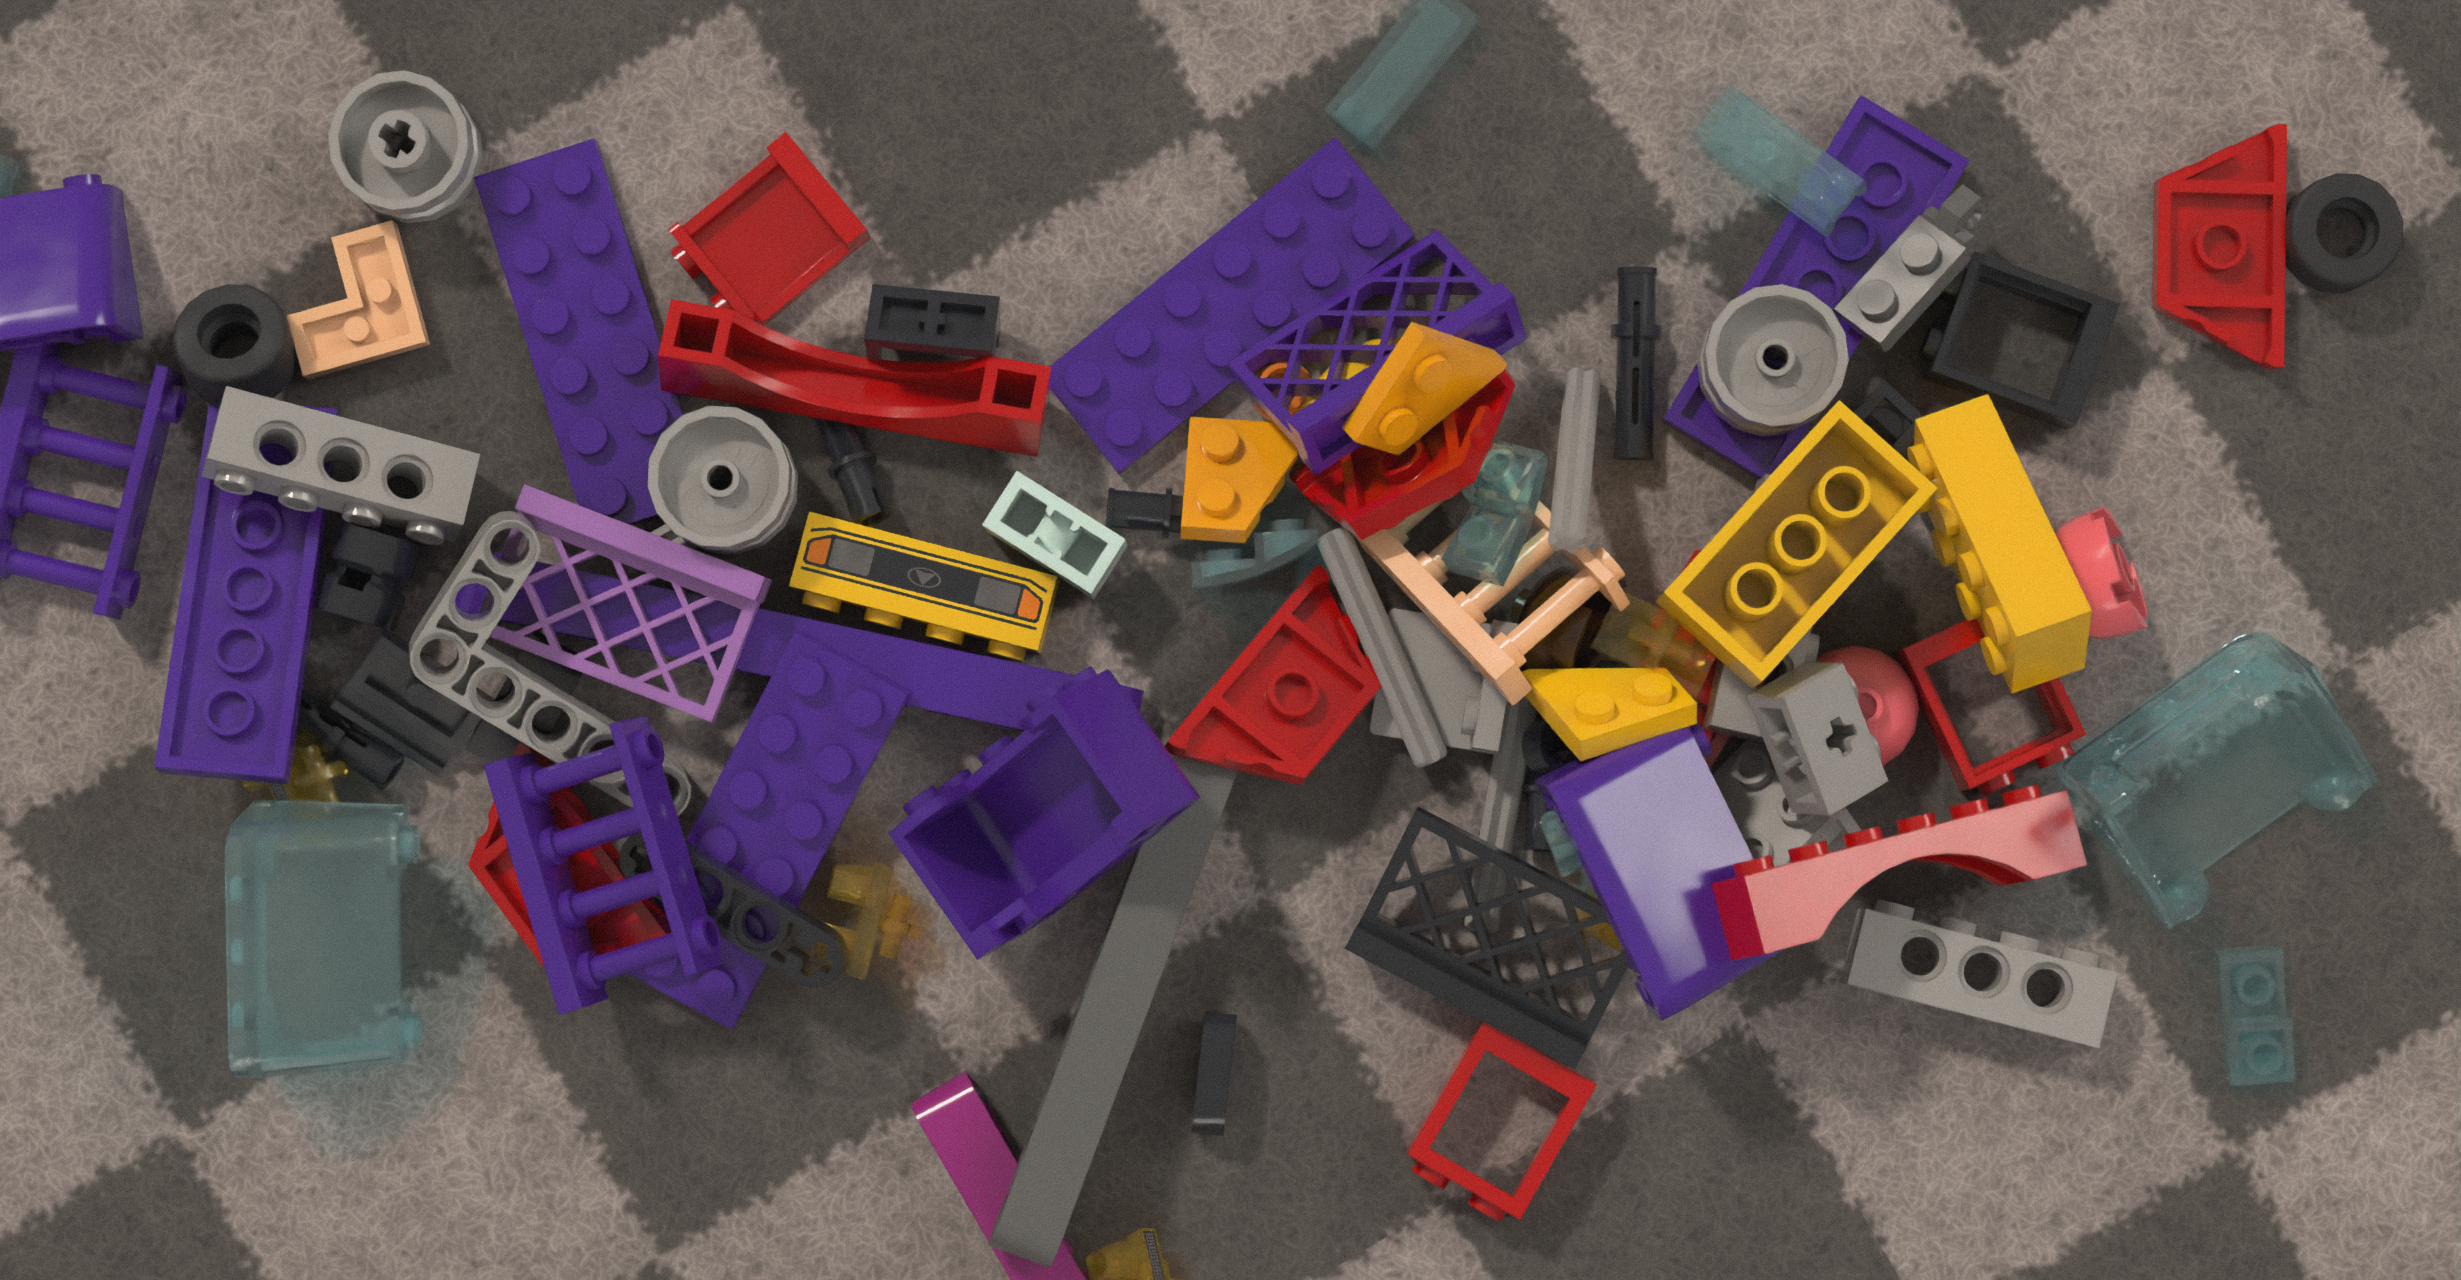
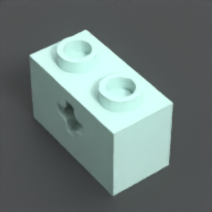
[982,471,1128,599]

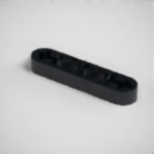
[619,832,849,988]

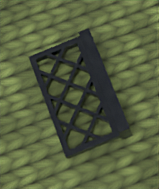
[1345,807,1628,1069]

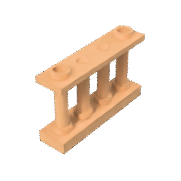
[1352,439,1630,706]

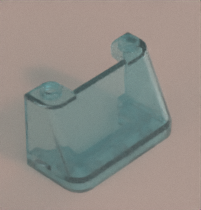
[2057,632,2379,930]
[225,800,422,1078]

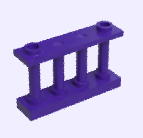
[0,343,187,620]
[483,716,722,1015]

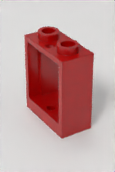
[1895,618,2086,796]
[1406,1020,1597,1222]

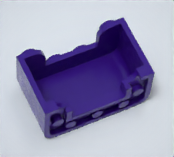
[888,666,1200,960]

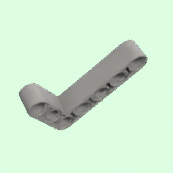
[409,511,691,816]

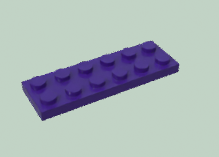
[1662,95,1970,480]
[1050,137,1415,475]
[474,138,684,525]
[154,403,341,784]
[628,630,912,1030]

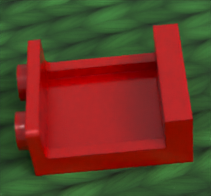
[668,131,872,326]

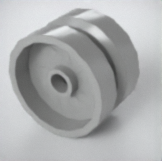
[328,70,483,223]
[1697,284,1849,437]
[648,406,798,555]

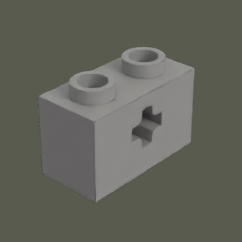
[1747,662,1888,816]

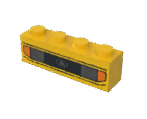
[789,512,1060,662]

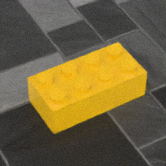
[1907,394,2092,694]
[1655,400,1937,689]

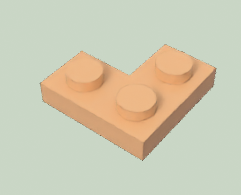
[287,220,430,379]

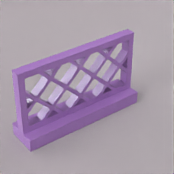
[479,484,773,723]

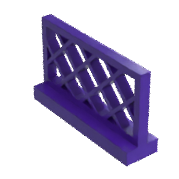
[1227,229,1527,475]

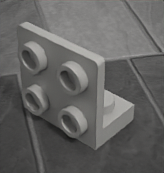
[1370,608,1519,754]
[1713,740,1861,867]

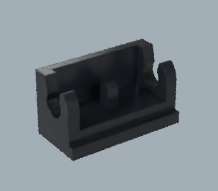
[864,284,1001,361]

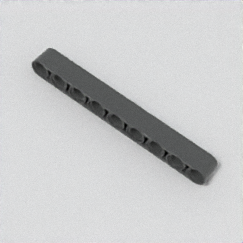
[988,707,1238,1268]

